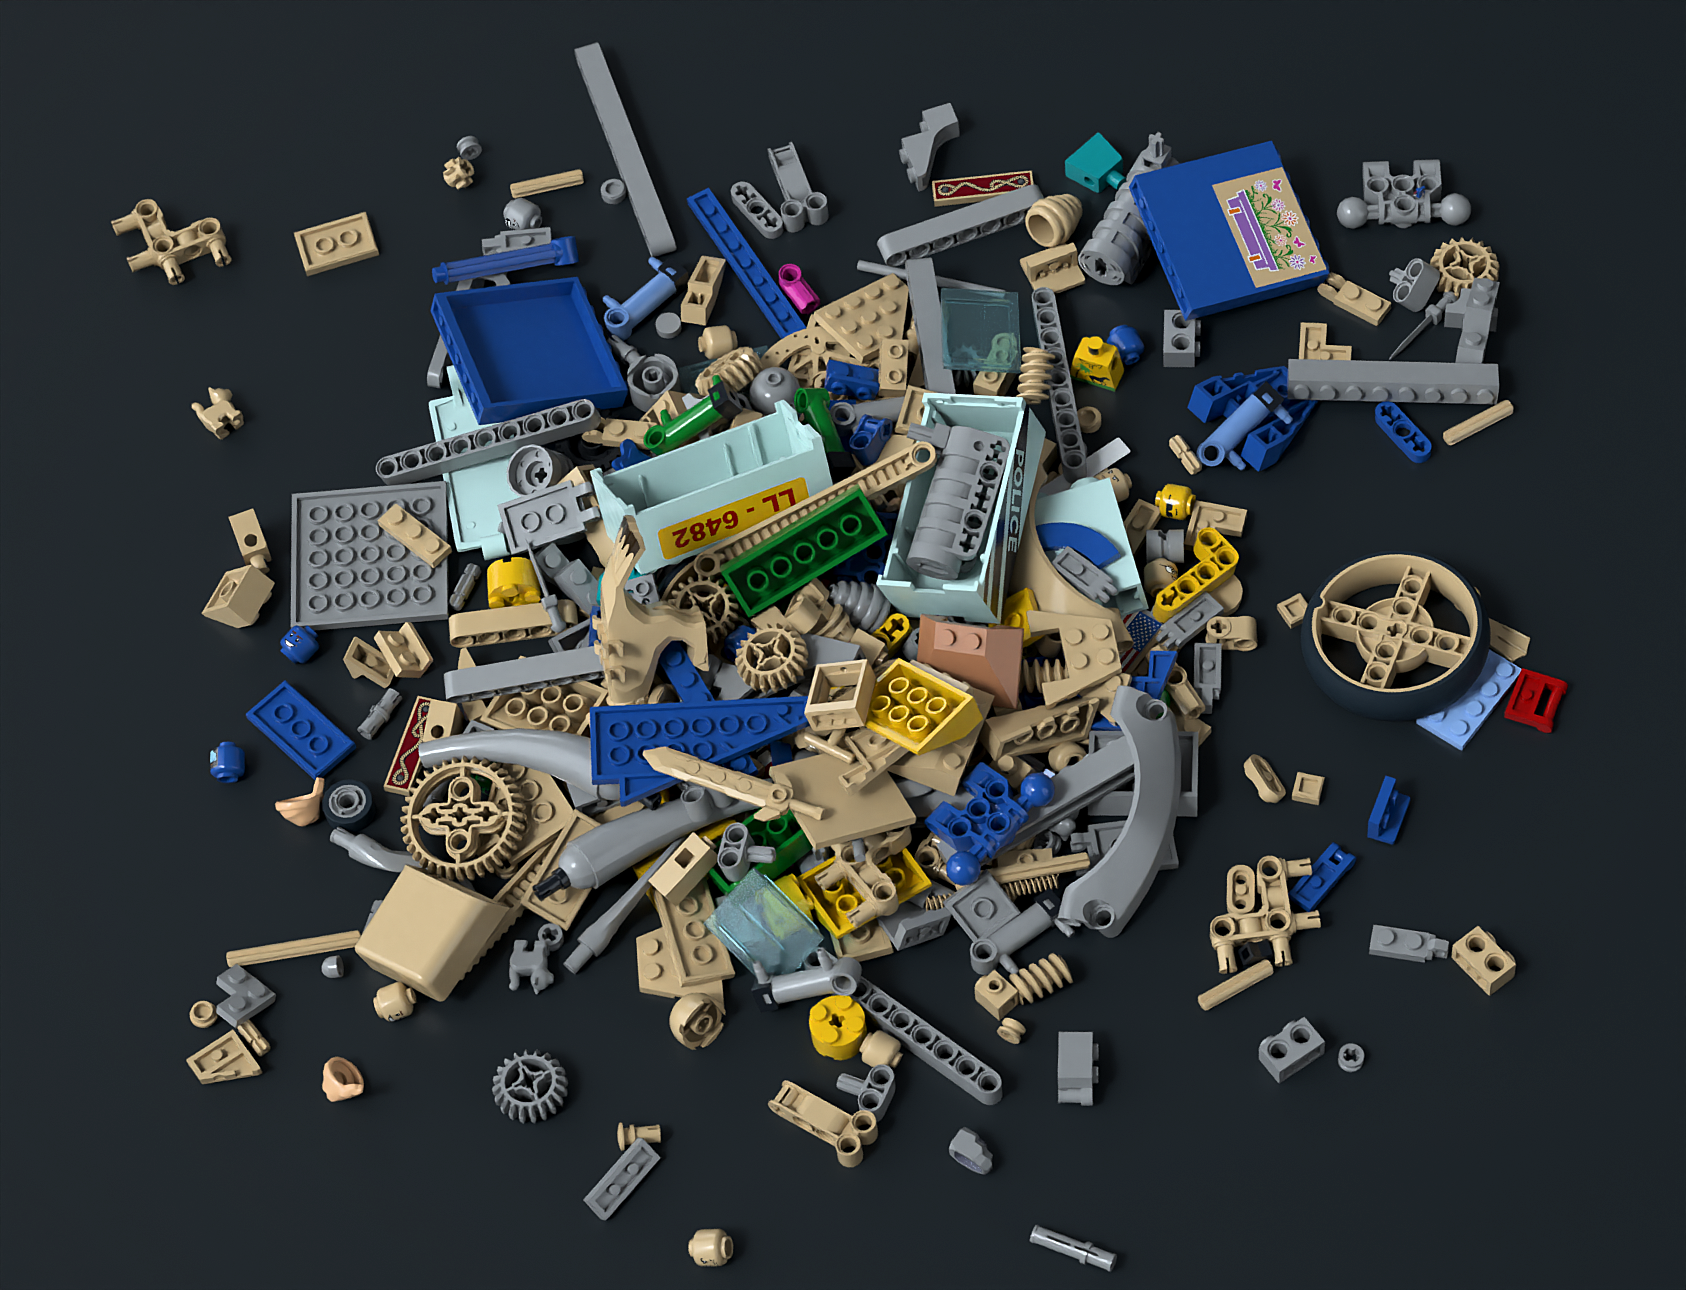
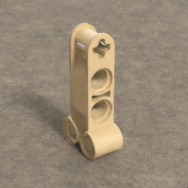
[768,1080,878,1167]

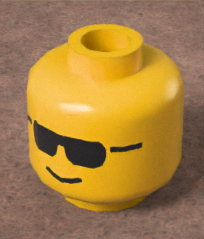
[1155,484,1196,520]

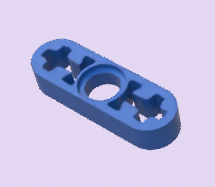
[1375,401,1432,463]

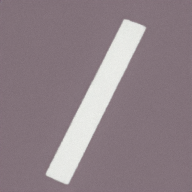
[1038,438,1130,496]

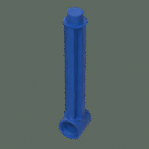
[432,236,579,285]

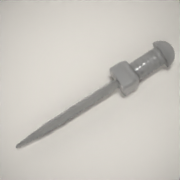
[1389,291,1457,360]
[526,539,566,633]

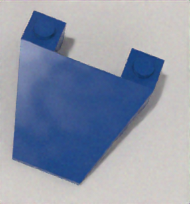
[1187,366,1319,472]

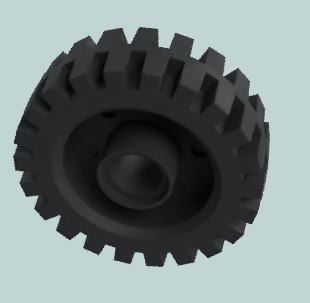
[555,408,623,474]

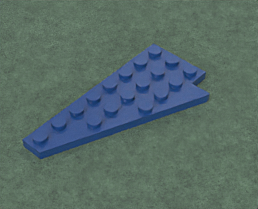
[590,696,810,807]

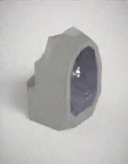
[949,1127,993,1174]

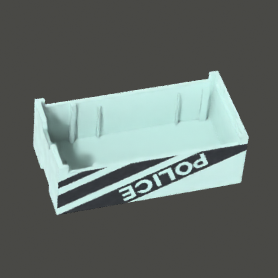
[876,393,1046,624]

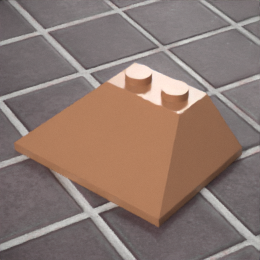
[917,614,1024,709]

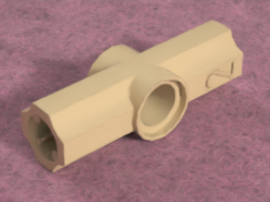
[1145,645,1205,720]

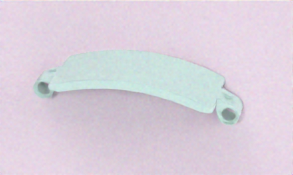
[429,365,519,560]

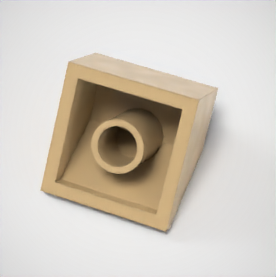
[202,564,275,628]

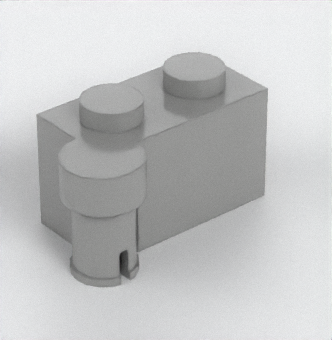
[1058,1032,1099,1106]

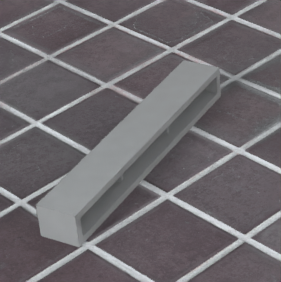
[1287,359,1499,404]
[936,735,1135,867]

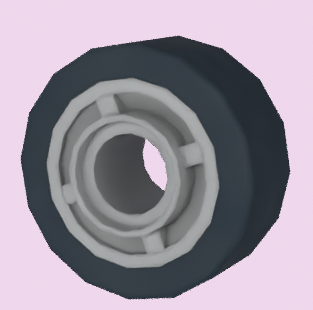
[322,779,376,833]

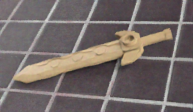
[643,746,825,822]

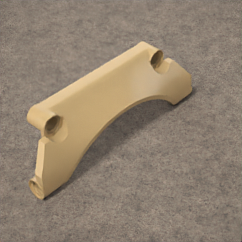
[1008,460,1134,658]

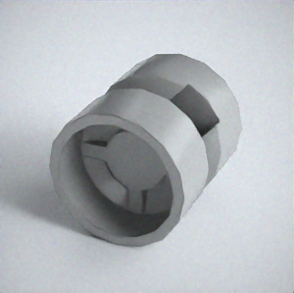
[1146,529,1184,564]

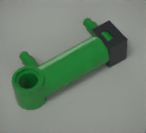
[643,375,743,456]
[794,388,856,482]

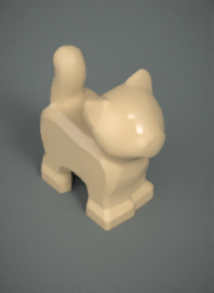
[192,387,244,440]

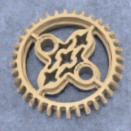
[400,755,527,882]

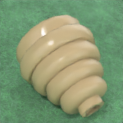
[1025,194,1082,247]

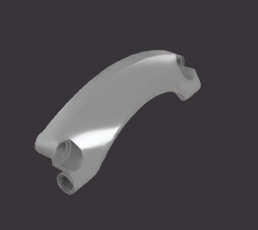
[1057,686,1181,938]

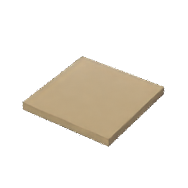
[769,747,916,850]

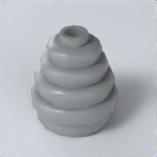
[828,580,891,635]

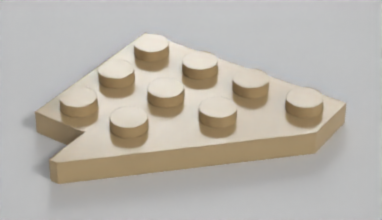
[814,273,909,364]
[476,762,574,866]

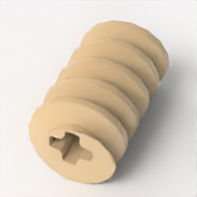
[1016,347,1055,405]
[1019,659,1069,694]
[1009,953,1073,1005]

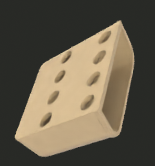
[355,864,510,1002]

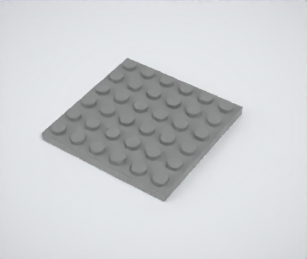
[291,481,449,631]

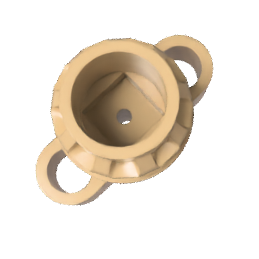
[784,577,856,642]

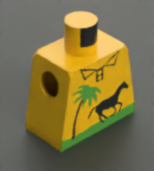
[1070,336,1124,392]

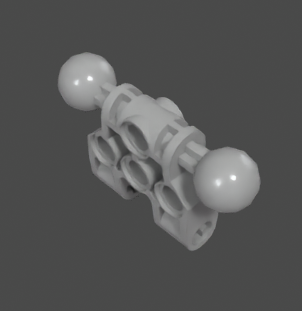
[1337,159,1471,229]

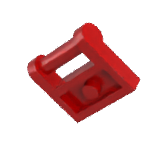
[1504,668,1568,733]

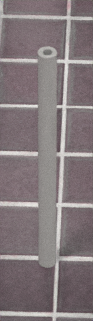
[857,260,1006,300]

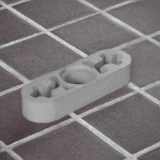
[731,182,784,239]

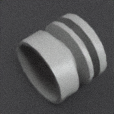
[506,444,575,497]

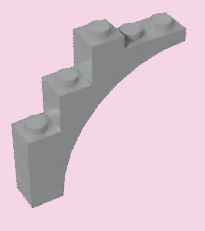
[713,633,866,701]

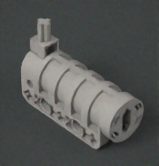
[1078,132,1180,285]
[906,422,1010,580]

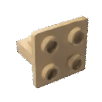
[1020,243,1085,294]

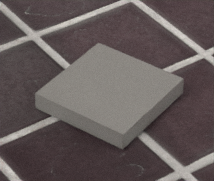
[943,869,1021,942]

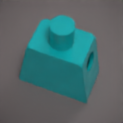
[1065,133,1127,193]

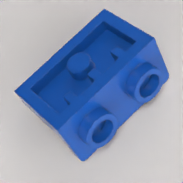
[824,359,880,401]
[1367,776,1410,844]

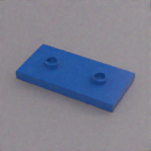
[246,680,357,781]

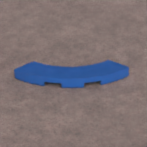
[1035,522,1121,569]

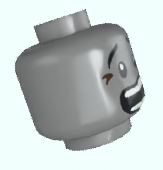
[503,198,542,230]

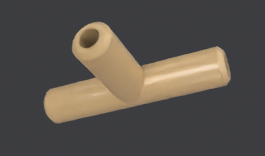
[803,728,855,764]

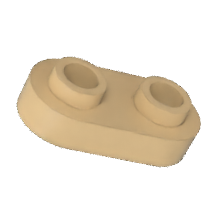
[1244,754,1286,803]
[1227,865,1255,915]

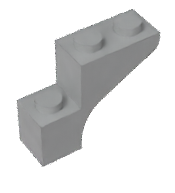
[899,103,959,191]
[1455,278,1500,364]
[529,543,600,615]

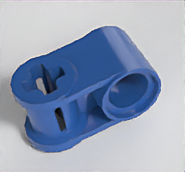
[849,414,893,466]

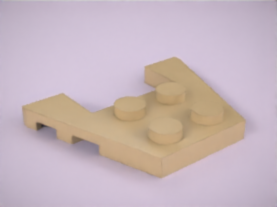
[1026,610,1122,710]
[814,726,909,796]
[636,906,725,1007]

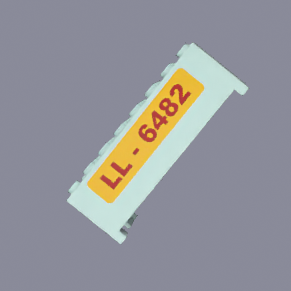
[590,400,833,575]

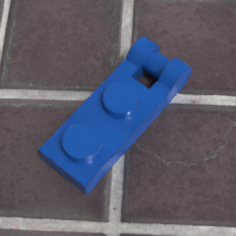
[1288,842,1357,912]

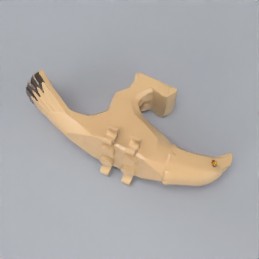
[592,515,709,706]

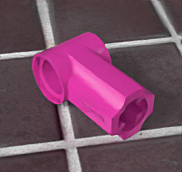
[779,264,820,315]

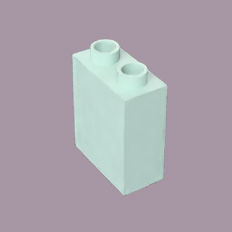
[1034,477,1149,617]

